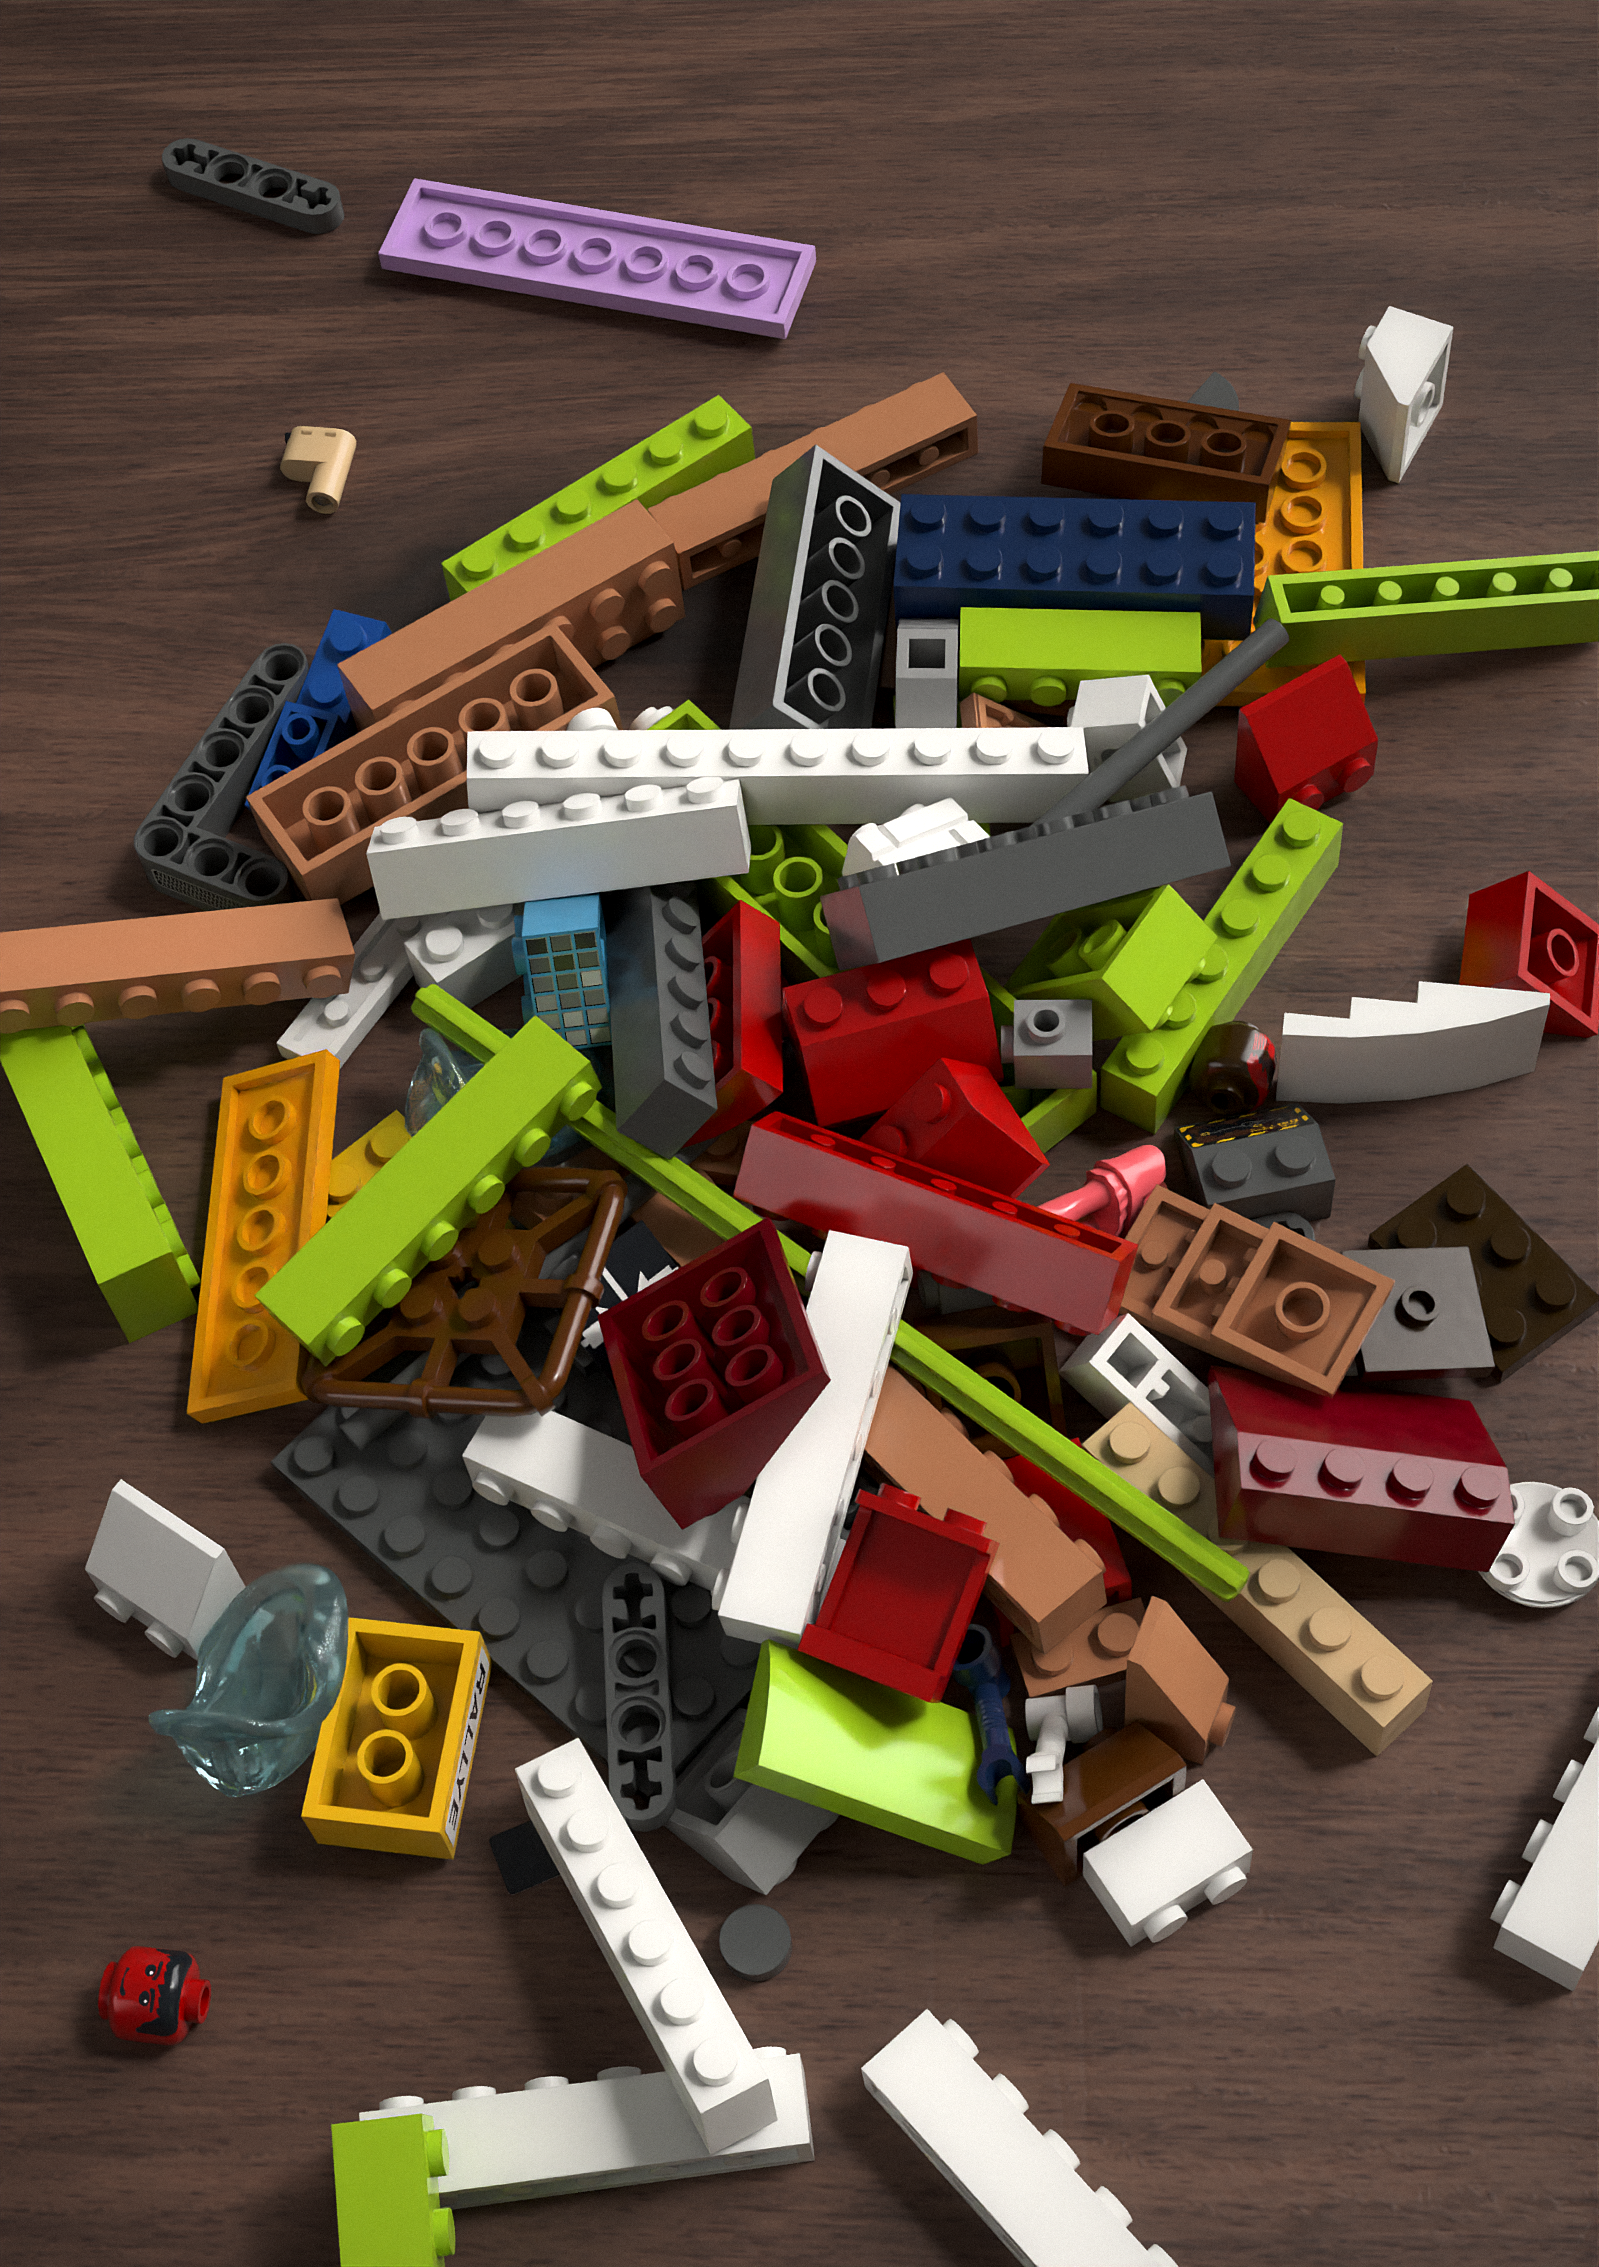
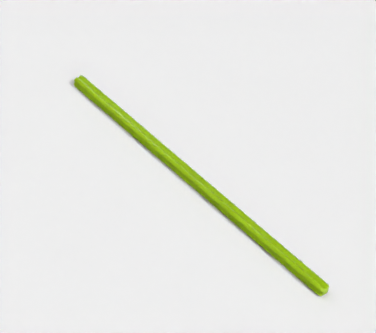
[411,984,1250,1603]

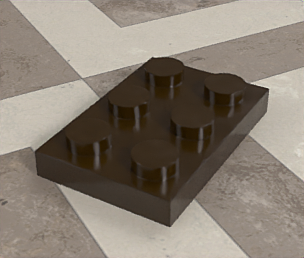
[1368,1163,1599,1383]

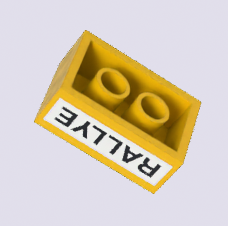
[301,1617,492,1860]

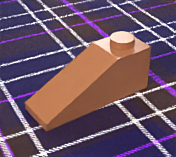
[1124,1596,1236,1765]

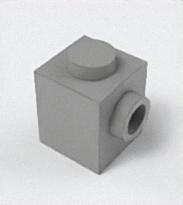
[1001,1000,1092,1089]

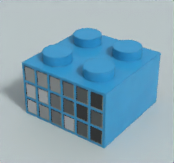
[512,892,612,1049]

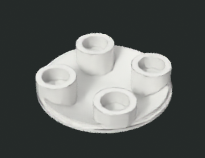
[1478,1482,1599,1608]

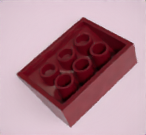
[597,1216,831,1530]
[1208,1365,1515,1572]

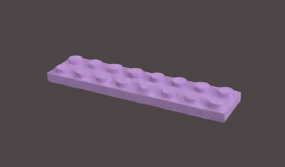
[378,178,816,339]

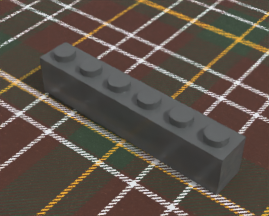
[604,880,717,1160]

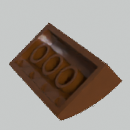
[1041,383,1292,523]

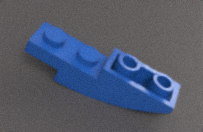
[244,609,392,811]

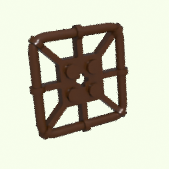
[300,1167,628,1419]

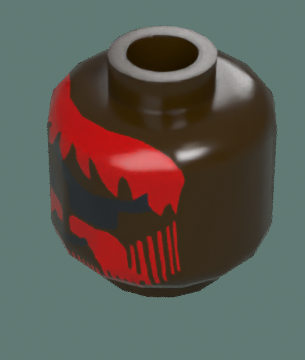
[1188,1021,1277,1115]

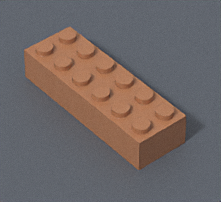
[337,499,686,733]
[246,622,623,905]

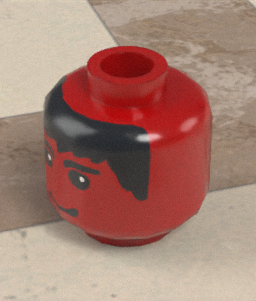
[98,1946,211,2046]

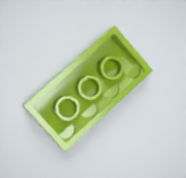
[733,1639,1018,1865]

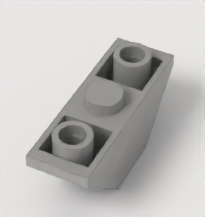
[895,618,959,729]

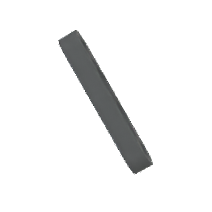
[162,138,344,234]
[602,1563,677,1832]

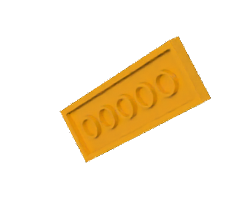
[187,1049,340,1424]

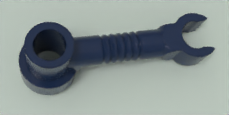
[951,1624,1031,1806]

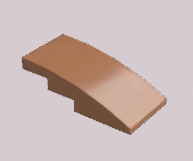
[1119,1184,1395,1399]

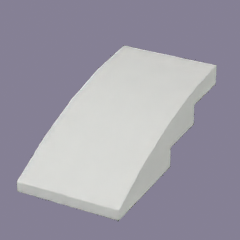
[1276,981,1550,1104]

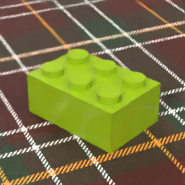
[1003,884,1217,1041]

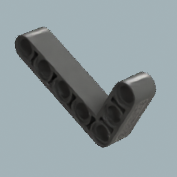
[134,643,310,911]

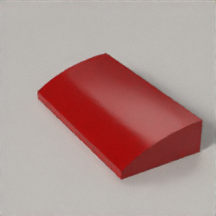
[680,900,783,1149]

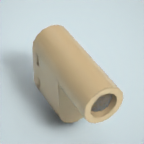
[280,426,357,514]

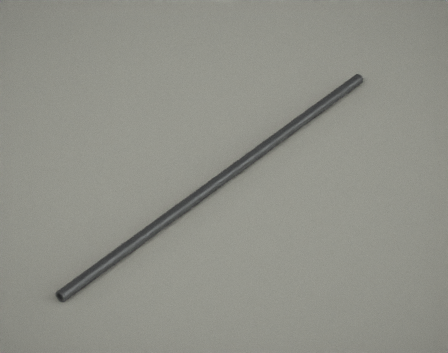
[338,618,1289,1451]

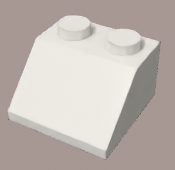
[1354,306,1453,483]
[85,1479,253,1664]

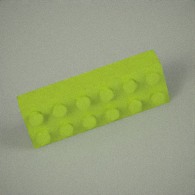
[0,1024,201,1343]

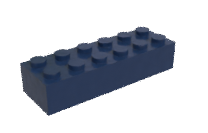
[894,494,1256,641]

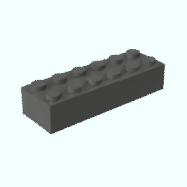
[729,444,900,730]
[820,785,1231,971]

